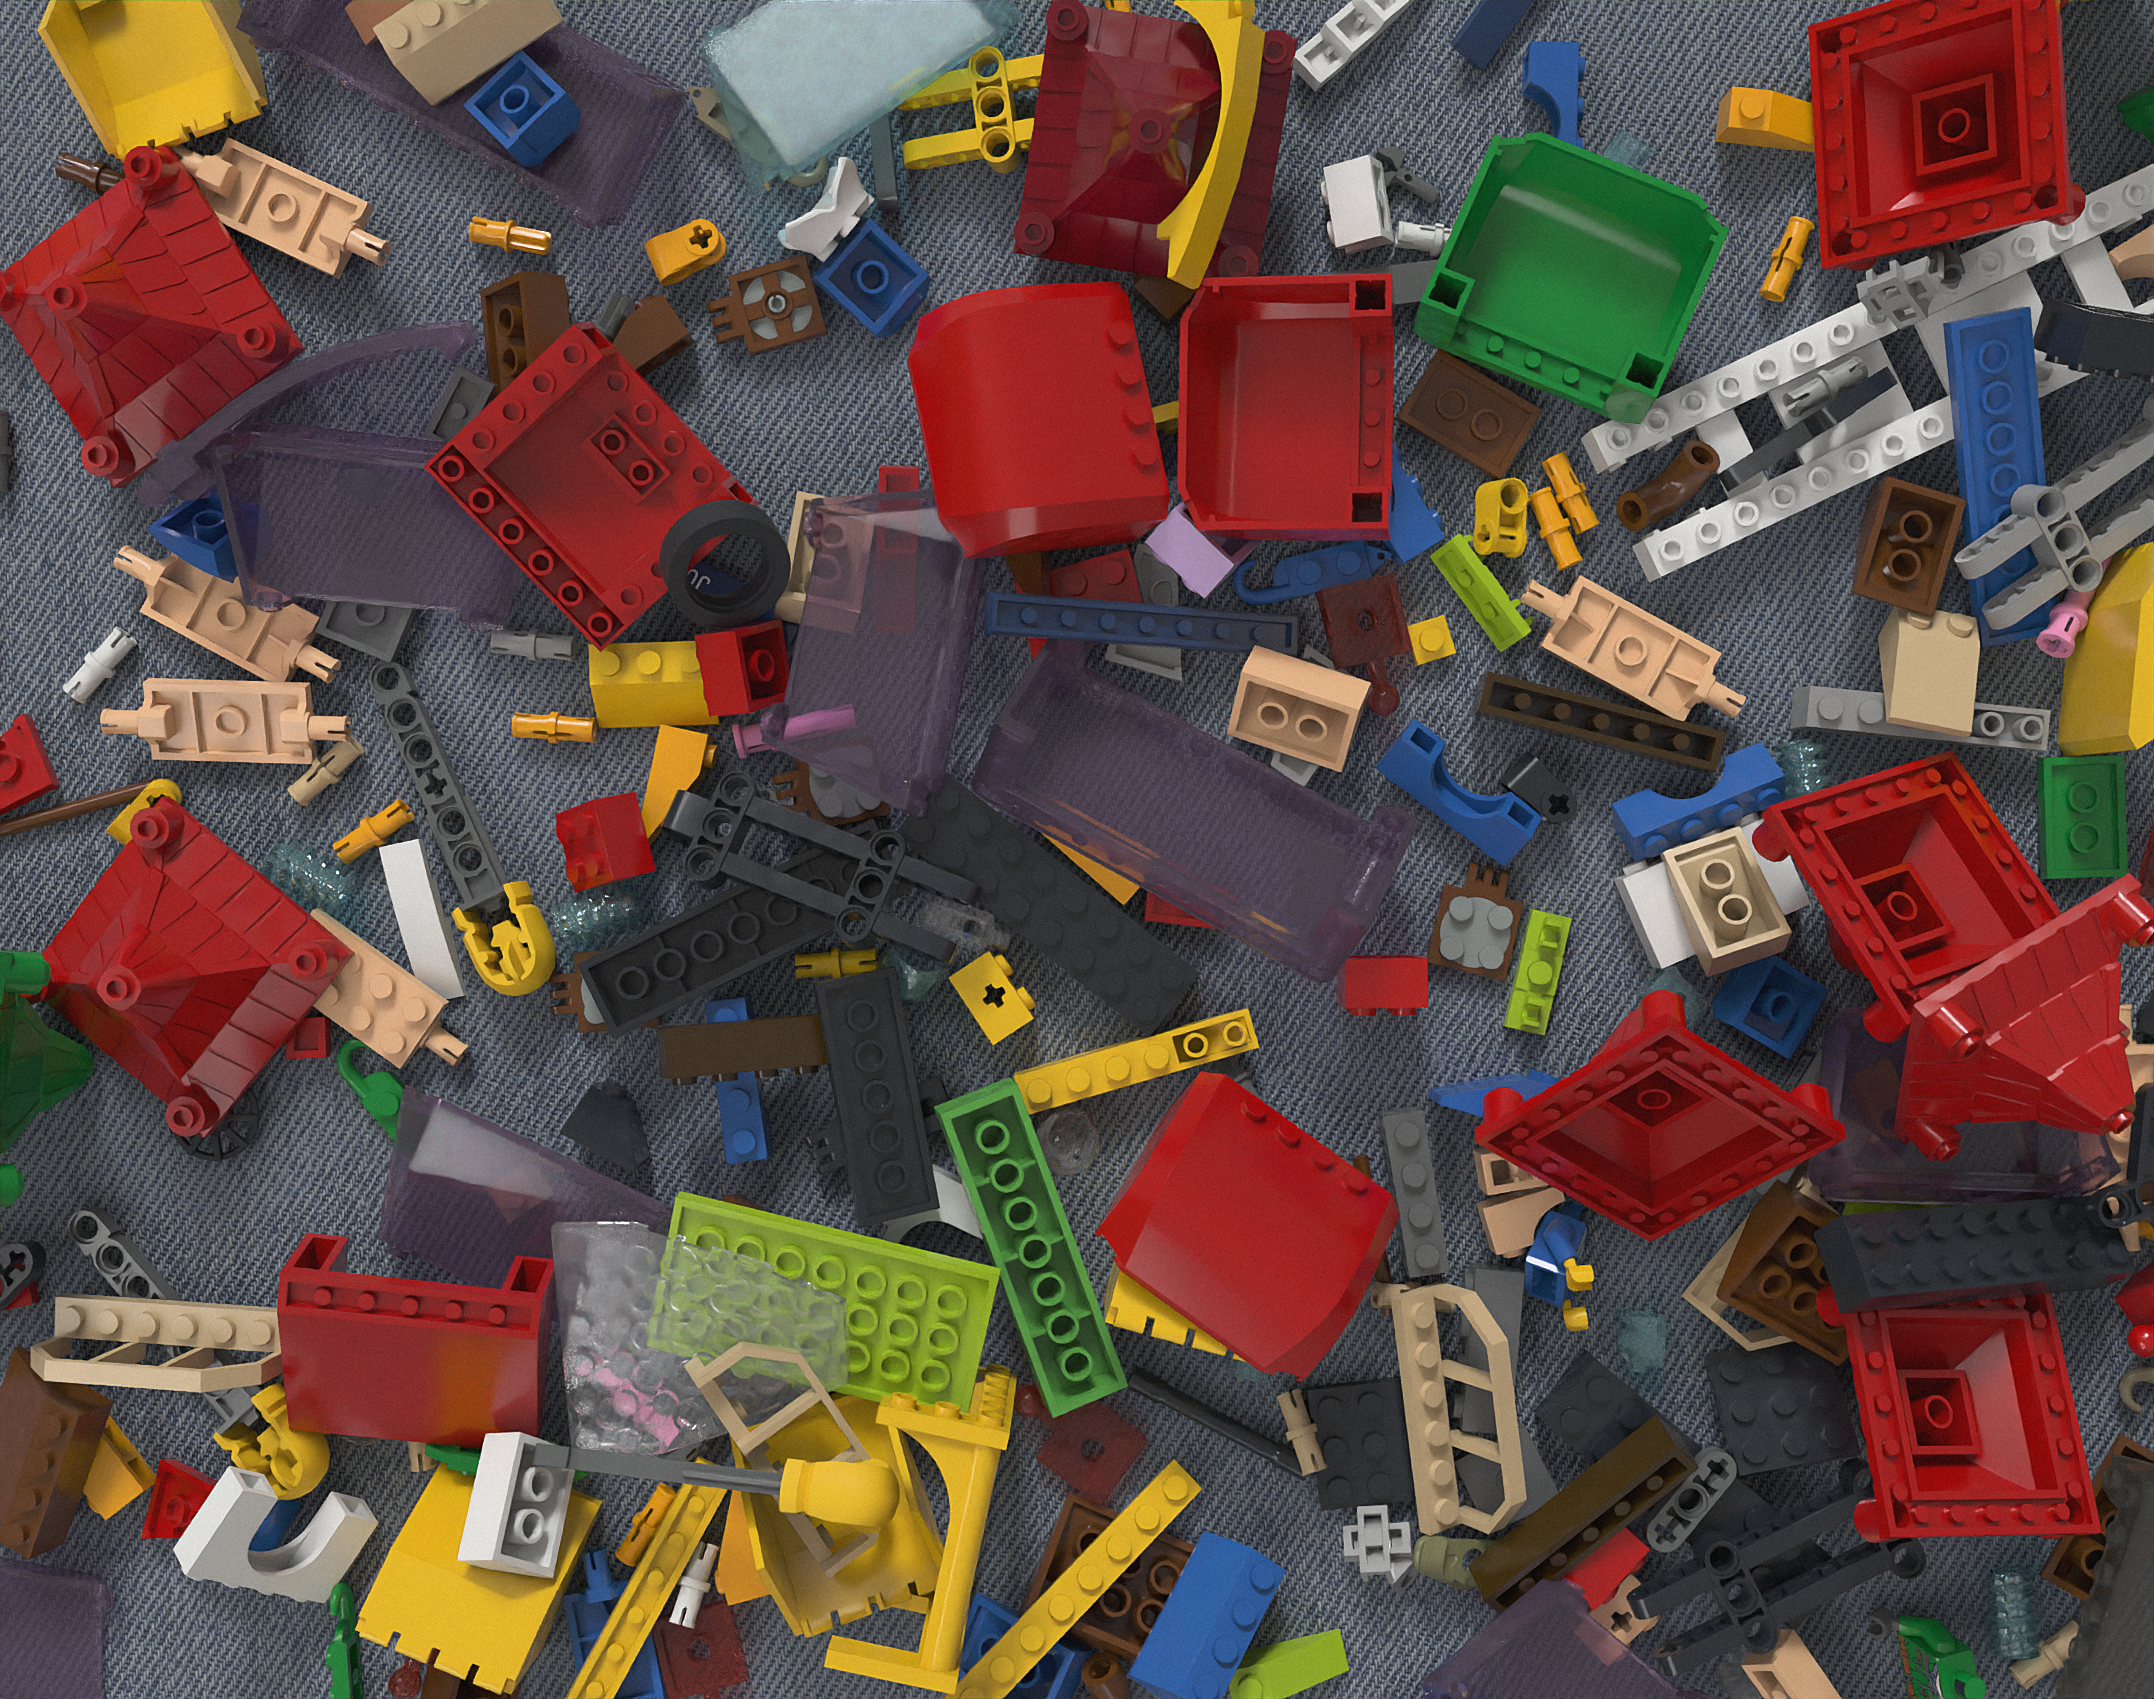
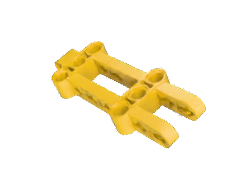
[894,46,1044,173]

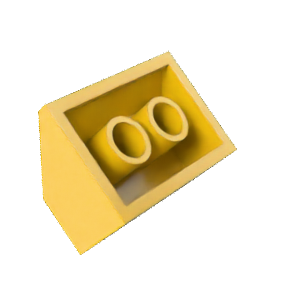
[588,641,721,728]

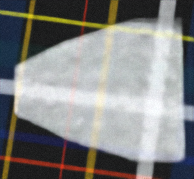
[551,1222,851,1457]

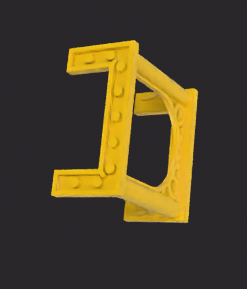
[824,1363,1017,1695]

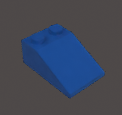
[1427,1069,1562,1117]
[958,1593,1094,1699]

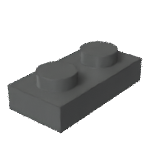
[422,365,498,448]

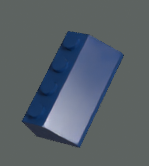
[1127,1531,1286,1699]

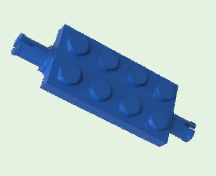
[563,1546,668,1699]

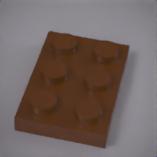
[1396,348,1543,480]

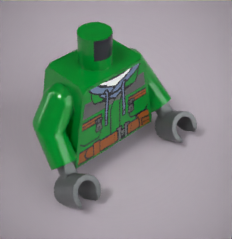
[1866,1607,1986,1699]

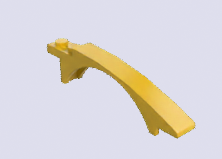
[1157,0,1265,289]

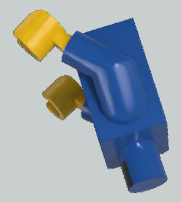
[1524,1202,1594,1331]

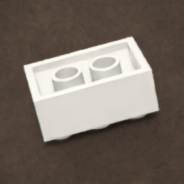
[457,1432,575,1578]

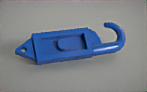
[1233,540,1392,606]

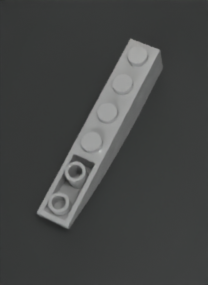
[1790,686,2051,751]

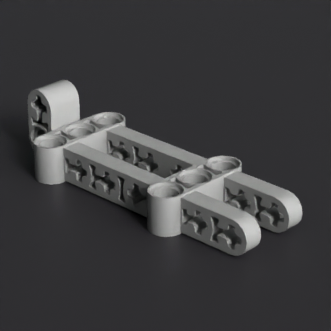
[1954,392,2154,630]

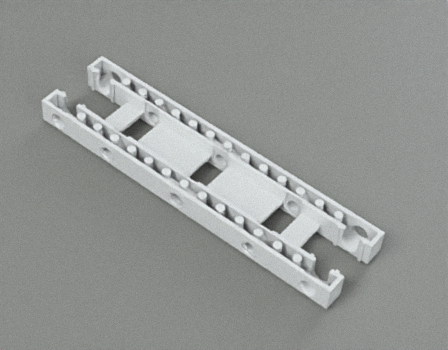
[1581,164,2154,583]

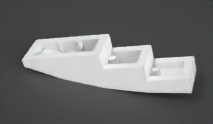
[1293,0,1415,92]
[379,839,466,1000]

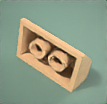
[1227,645,1371,772]

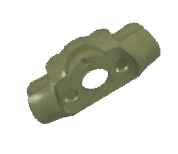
[1413,1535,1503,1590]

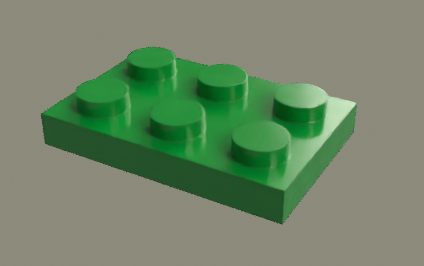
[2037,755,2128,879]

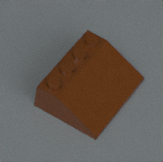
[1716,1179,1849,1366]
[0,1346,113,1560]
[1018,1491,1195,1664]

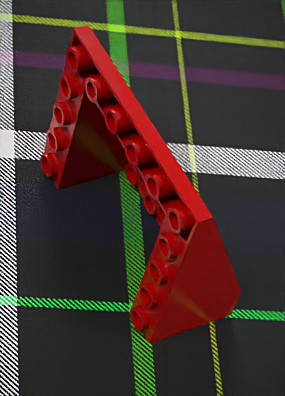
[423,321,760,652]
[277,1233,558,1449]

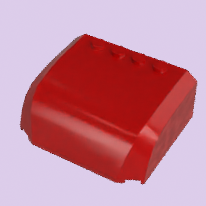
[1177,273,1395,541]
[907,281,1170,559]
[1095,1072,1400,1382]

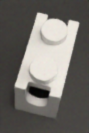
[1321,155,1394,254]

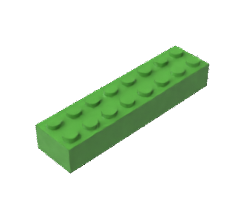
[934,1077,1128,1418]

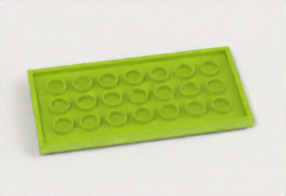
[647,1191,1001,1413]

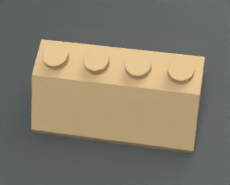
[373,0,565,106]

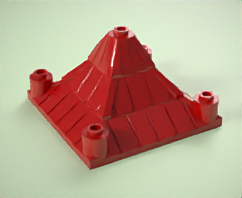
[1808,0,2086,271]
[0,145,306,488]
[1752,750,2062,1043]
[19,796,355,1138]
[1893,873,2154,1163]
[1474,990,1847,1242]
[1816,1285,2102,1543]

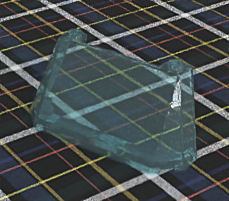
[699,0,1024,198]

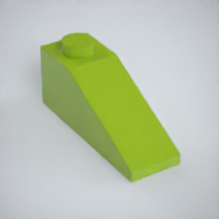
[1229,1629,1349,1699]

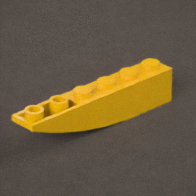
[1014,1008,1259,1115]

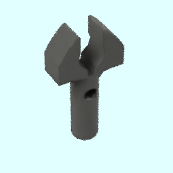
[1376,147,1440,204]

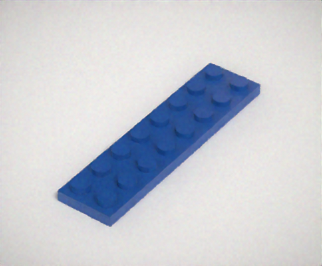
[1943,306,2057,648]

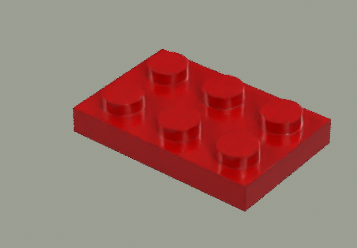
[1014,548,1145,659]

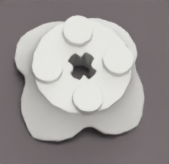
[777,157,874,262]

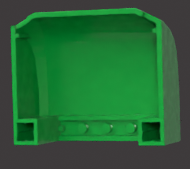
[1412,132,1730,424]

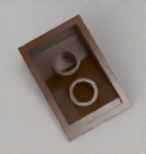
[1851,476,1966,617]

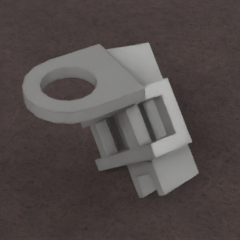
[1856,250,1944,329]
[1343,1505,1419,1593]

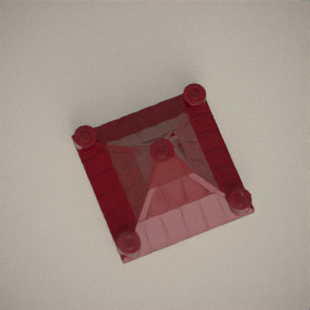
[1014,0,1298,279]

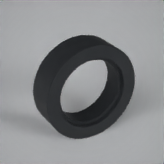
[659,500,791,628]

